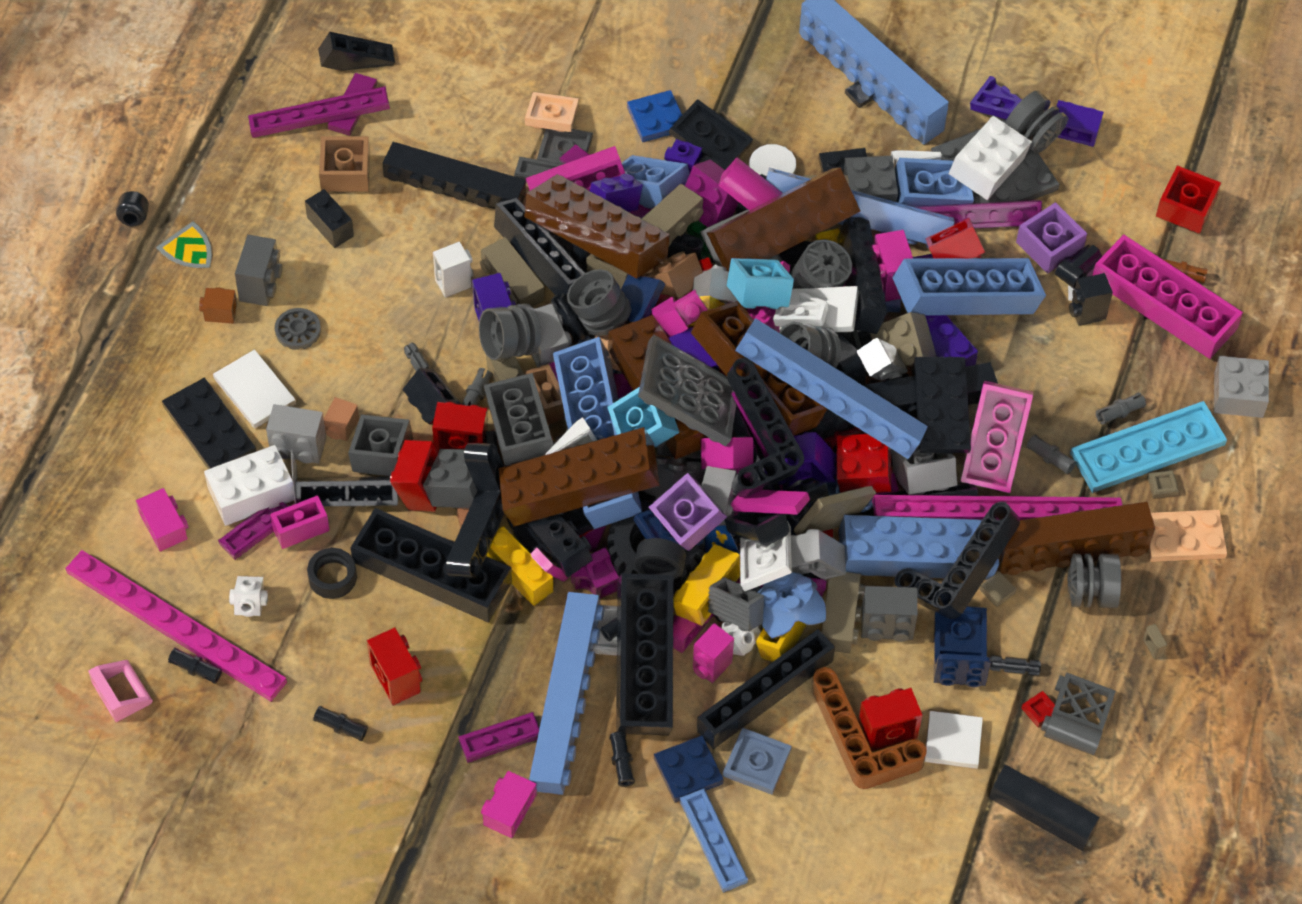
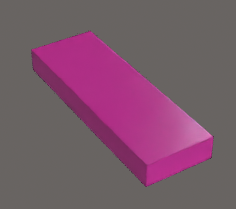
[731,490,810,515]

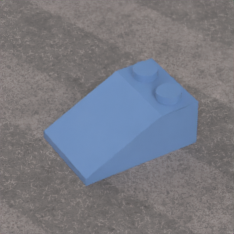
[622,155,690,209]
[894,158,974,207]

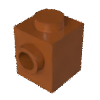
[199,287,237,324]

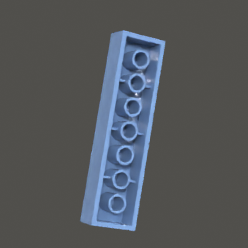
[799,0,949,145]
[553,337,642,529]

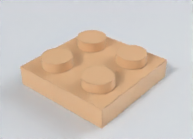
[525,92,579,132]

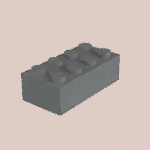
[484,373,553,466]

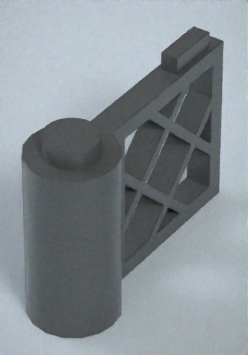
[1041,672,1116,756]

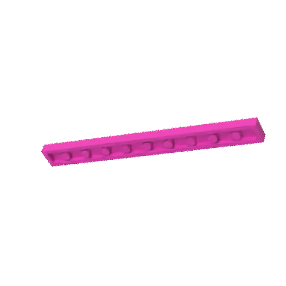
[872,495,1122,520]
[65,550,287,702]

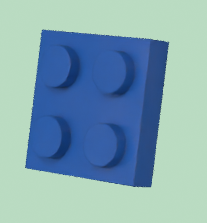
[627,90,682,142]

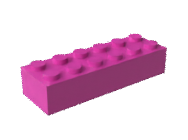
[1093,234,1243,359]

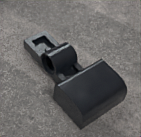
[724,478,828,546]

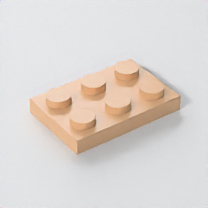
[1148,510,1227,562]

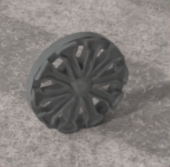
[275,308,321,350]

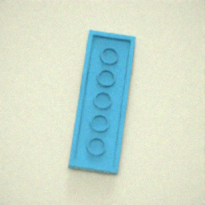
[1070,401,1227,493]

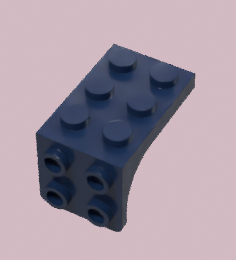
[933,607,991,687]

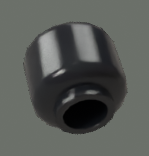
[116,191,149,227]

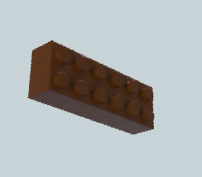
[707,168,861,272]
[524,174,670,279]
[691,301,827,436]
[608,315,708,459]
[499,427,660,526]
[998,502,1155,575]

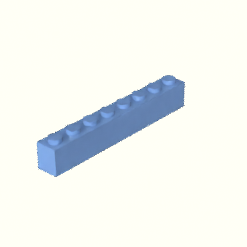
[766,167,954,248]
[735,318,928,459]
[529,592,604,795]

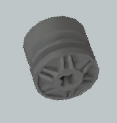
[1005,90,1068,154]
[791,239,852,289]
[567,269,632,336]
[479,304,541,360]
[779,322,841,368]
[1067,554,1121,608]

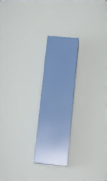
[680,789,748,893]

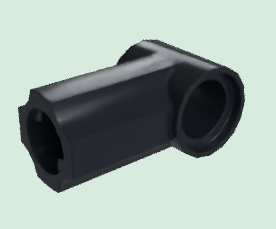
[1055,245,1102,289]

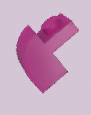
[652,290,708,336]

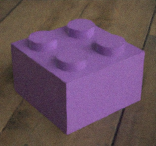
[1016,202,1087,274]
[649,473,727,551]

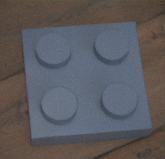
[723,728,792,795]

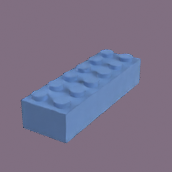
[893,258,1046,315]
[838,515,999,580]

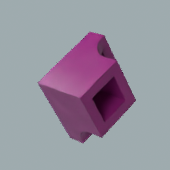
[571,548,619,599]

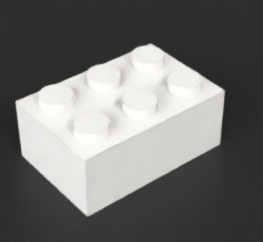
[949,116,1032,200]
[204,445,294,526]

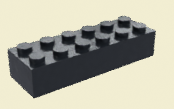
[350,508,512,623]
[616,573,673,736]

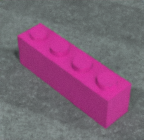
[526,146,625,191]

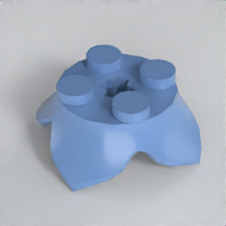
[757,572,826,638]

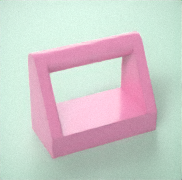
[88,660,153,723]

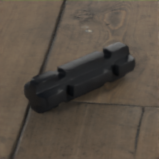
[990,655,1041,675]

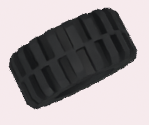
[608,499,705,596]

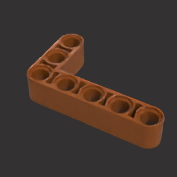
[812,667,927,789]

